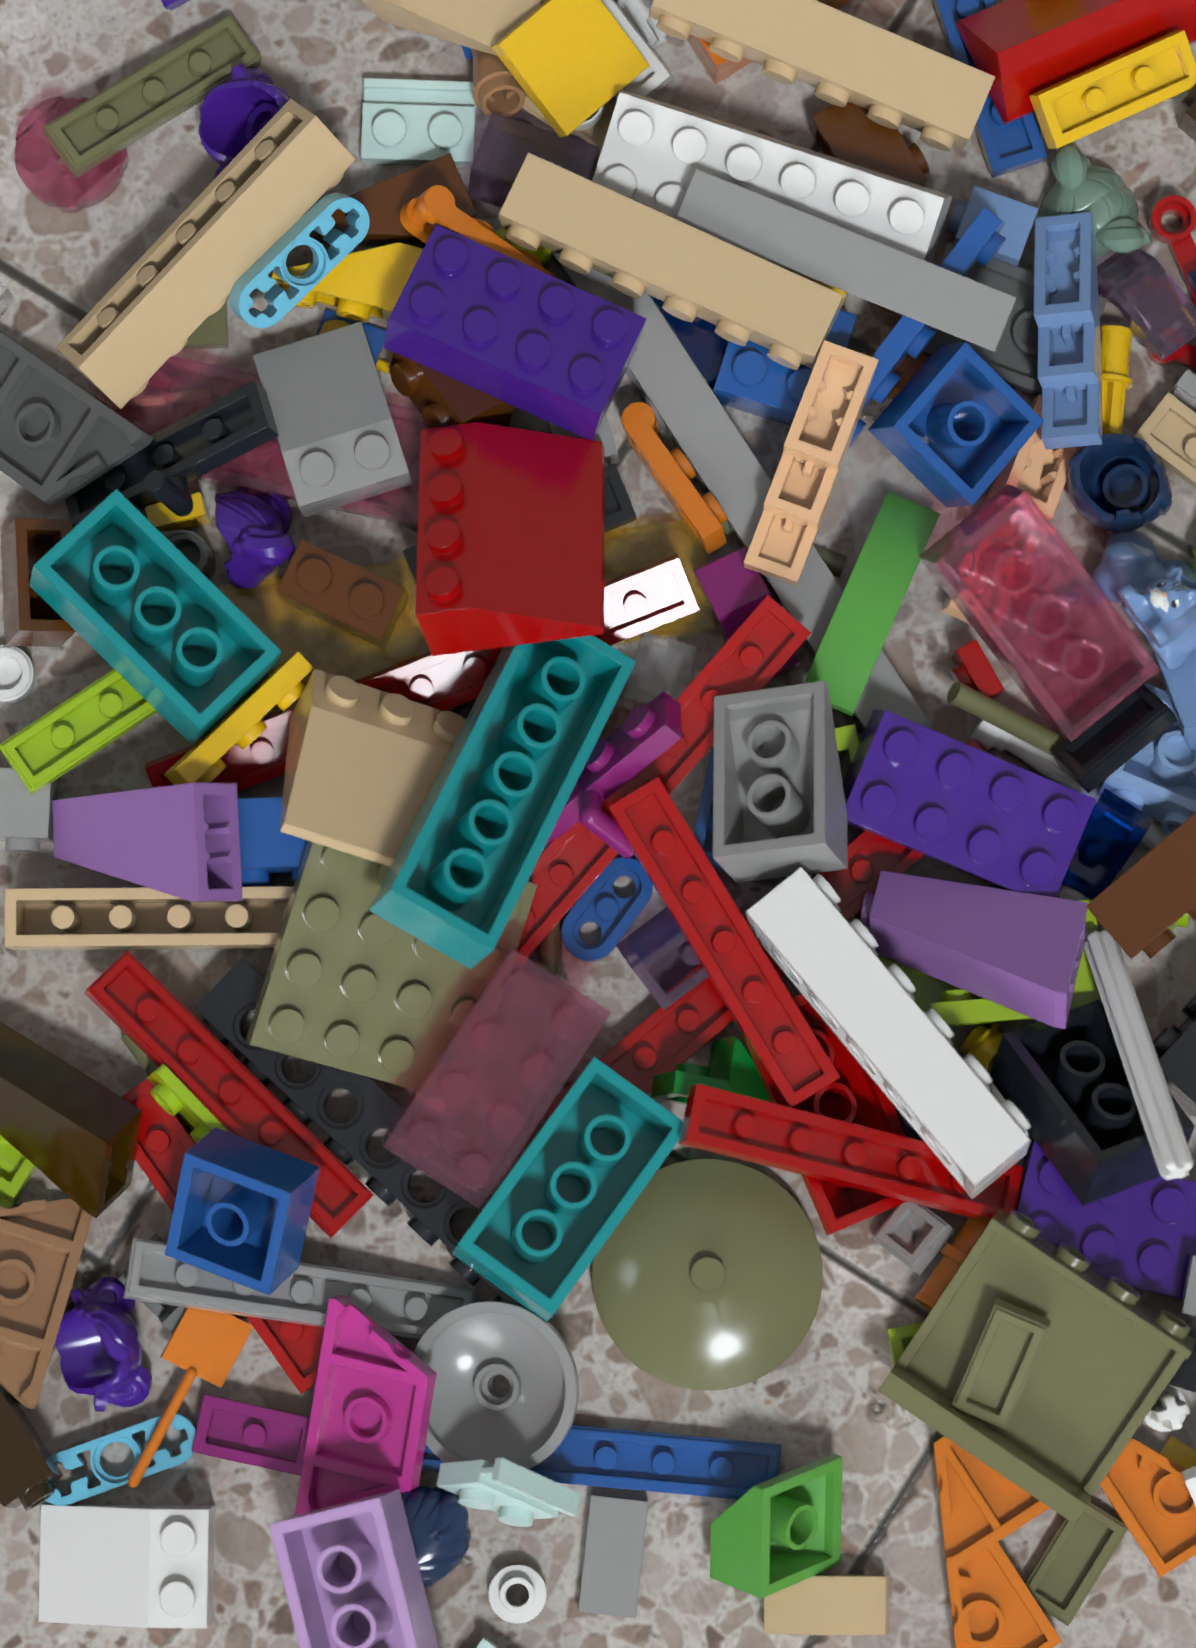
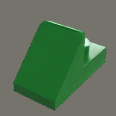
[651,1036,771,1105]

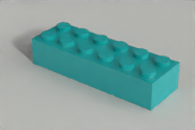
[369,635,636,969]

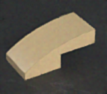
[764,1573,889,1635]

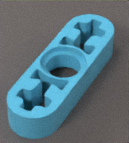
[230,193,370,328]
[46,1413,197,1506]

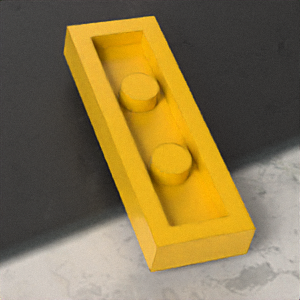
[1029,30,1196,149]
[164,651,314,785]

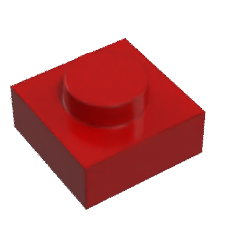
[949,639,1004,699]

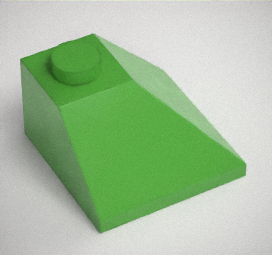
[710,1454,843,1599]

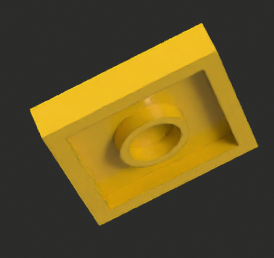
[491,0,650,138]

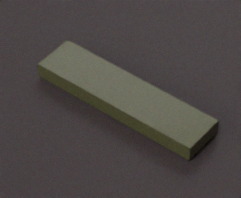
[43,13,262,178]

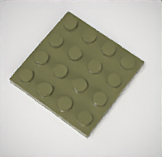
[246,841,538,1104]

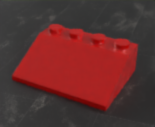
[415,422,605,656]

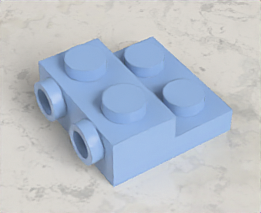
[1097,682,1196,835]

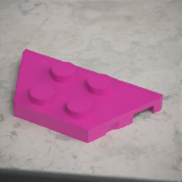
[295,1295,437,1515]

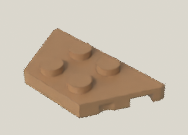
[0,1198,92,1409]

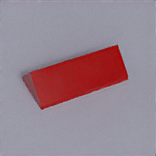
[955,0,1196,125]
[741,994,908,1235]

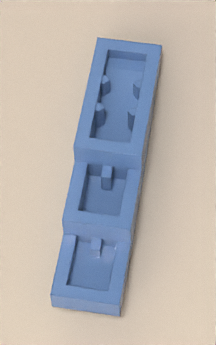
[1034,212,1102,450]

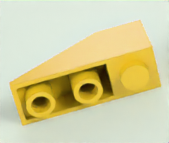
[271,242,423,323]

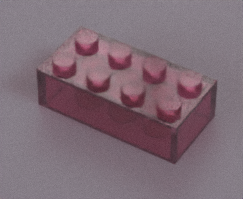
[919,484,1160,742]
[382,944,611,1210]

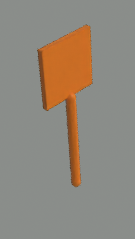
[128,1307,253,1488]

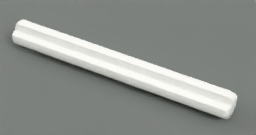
[1084,930,1194,1180]

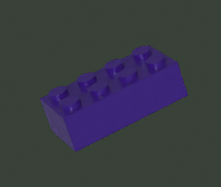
[383,224,646,442]
[843,709,1096,897]
[1016,1141,1196,1300]

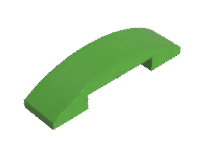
[804,491,940,716]

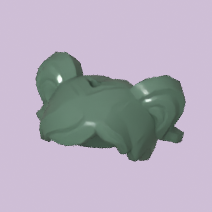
[1040,145,1152,258]

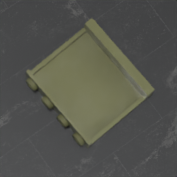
[878,1209,1196,1524]

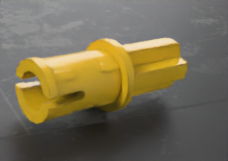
[1100,325,1133,434]

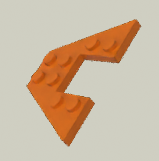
[933,1435,1196,1648]

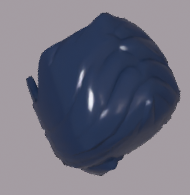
[1067,433,1172,532]
[401,1486,471,1588]

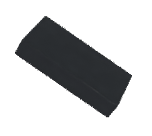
[1050,681,1177,793]

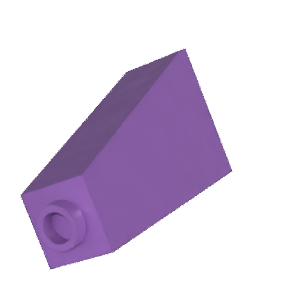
[52,783,243,902]
[861,871,1087,1029]

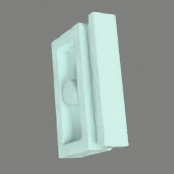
[361,78,476,167]
[437,1458,581,1527]

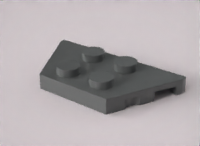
[0,330,153,506]

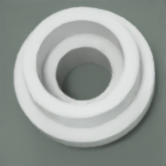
[488,1564,547,1624]

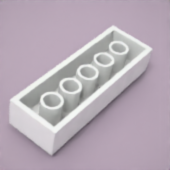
[592,92,953,270]
[746,867,1031,1199]

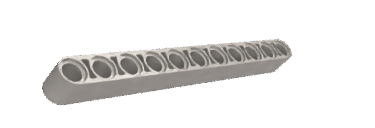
[551,252,933,735]

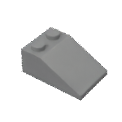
[253,322,412,518]
[713,681,847,883]

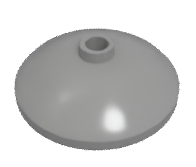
[413,1301,579,1470]

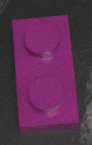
[191,1394,310,1476]

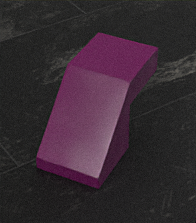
[694,546,800,680]

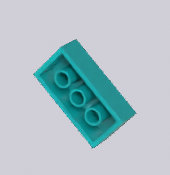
[29,489,282,747]
[452,1057,683,1322]

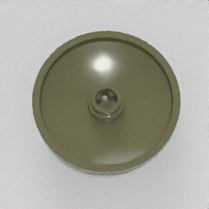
[592,1159,823,1391]

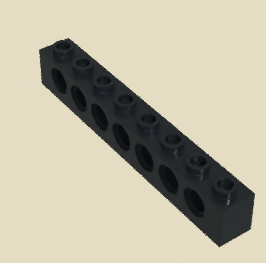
[195,958,526,1308]

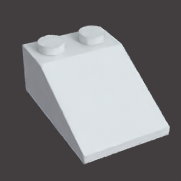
[38,1504,215,1628]

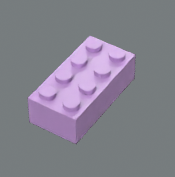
[269,1489,439,1648]

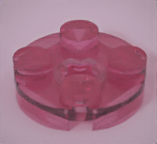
[14,96,129,213]

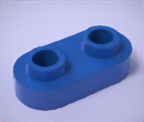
[561,857,653,962]

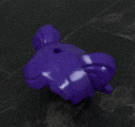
[199,63,290,180]
[215,486,296,589]
[55,1277,152,1412]

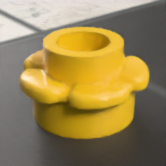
[960,1023,1003,1075]

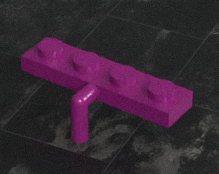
[543,691,681,859]

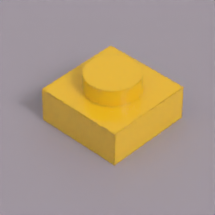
[145,492,211,531]

